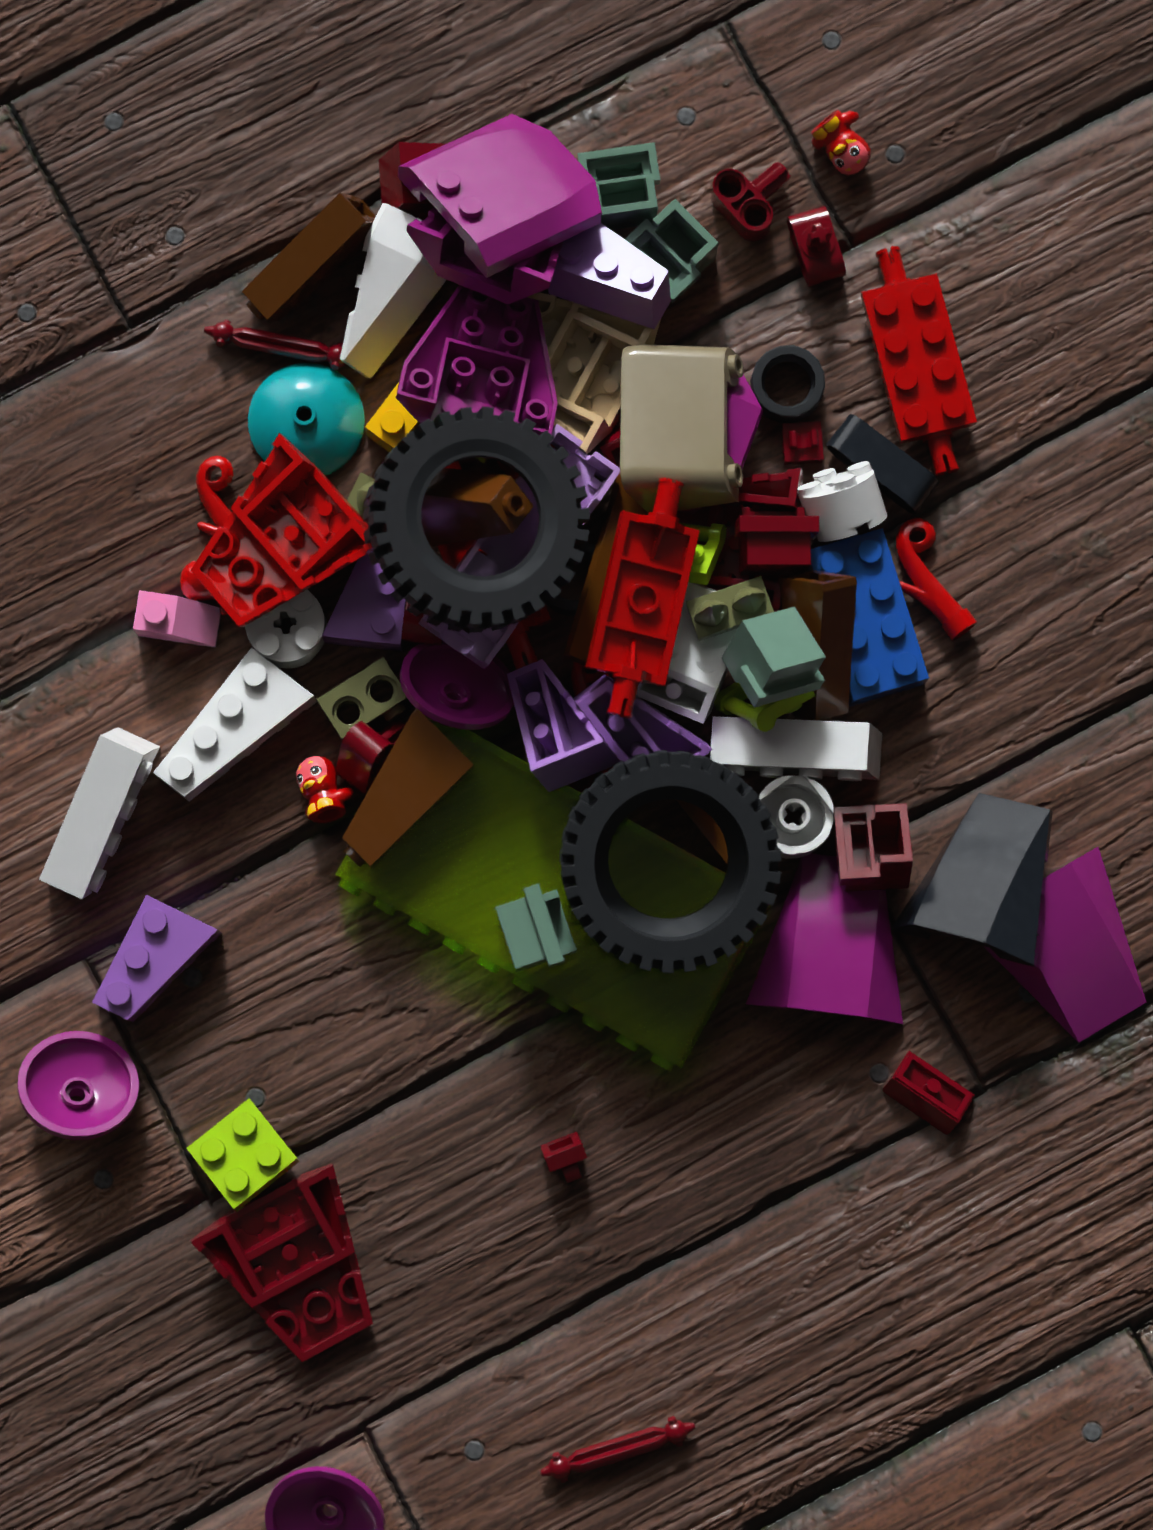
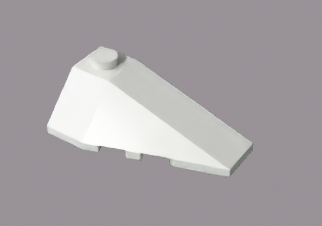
[340,203,446,379]

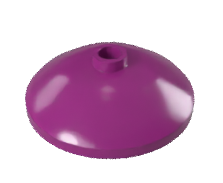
[400,640,514,730]
[17,1031,139,1140]
[265,1467,386,1530]

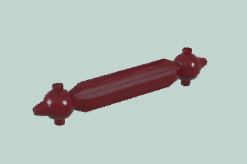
[204,320,346,370]
[540,1416,696,1483]

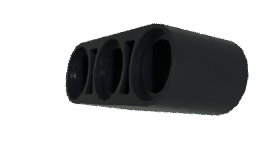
[826,414,939,514]

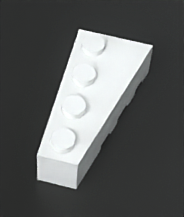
[153,648,317,801]
[710,716,882,781]
[39,727,160,899]

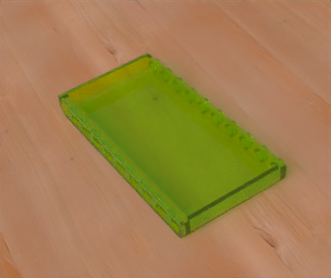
[335,718,772,1072]

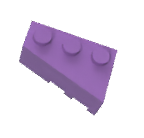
[548,223,671,329]
[322,552,406,652]
[507,659,620,792]
[573,674,713,762]
[92,895,222,1022]

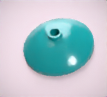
[248,363,365,476]

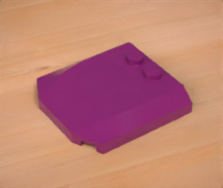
[398,114,602,278]

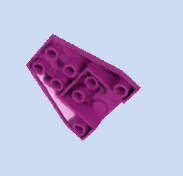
[396,285,558,435]

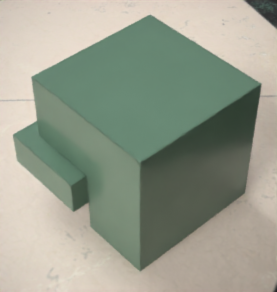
[577,142,660,230]
[624,199,719,304]
[721,607,825,708]
[495,883,577,972]

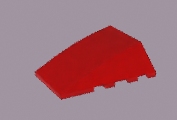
[191,433,373,628]

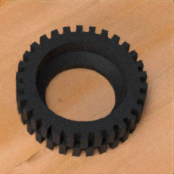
[363,407,590,633]
[560,750,781,973]

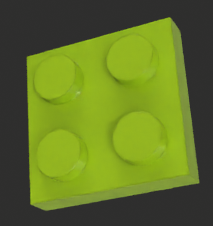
[186,1098,300,1212]

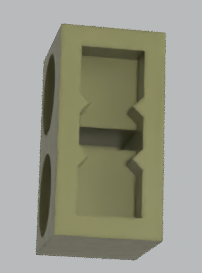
[317,657,410,740]

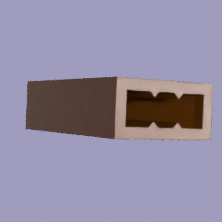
[241,192,376,321]
[421,468,534,547]
[779,570,857,721]
[342,708,474,870]

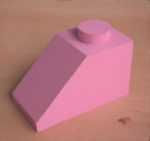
[133,590,221,648]

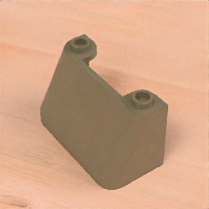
[620,344,743,513]

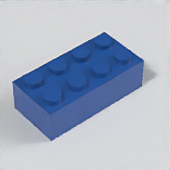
[807,528,929,706]

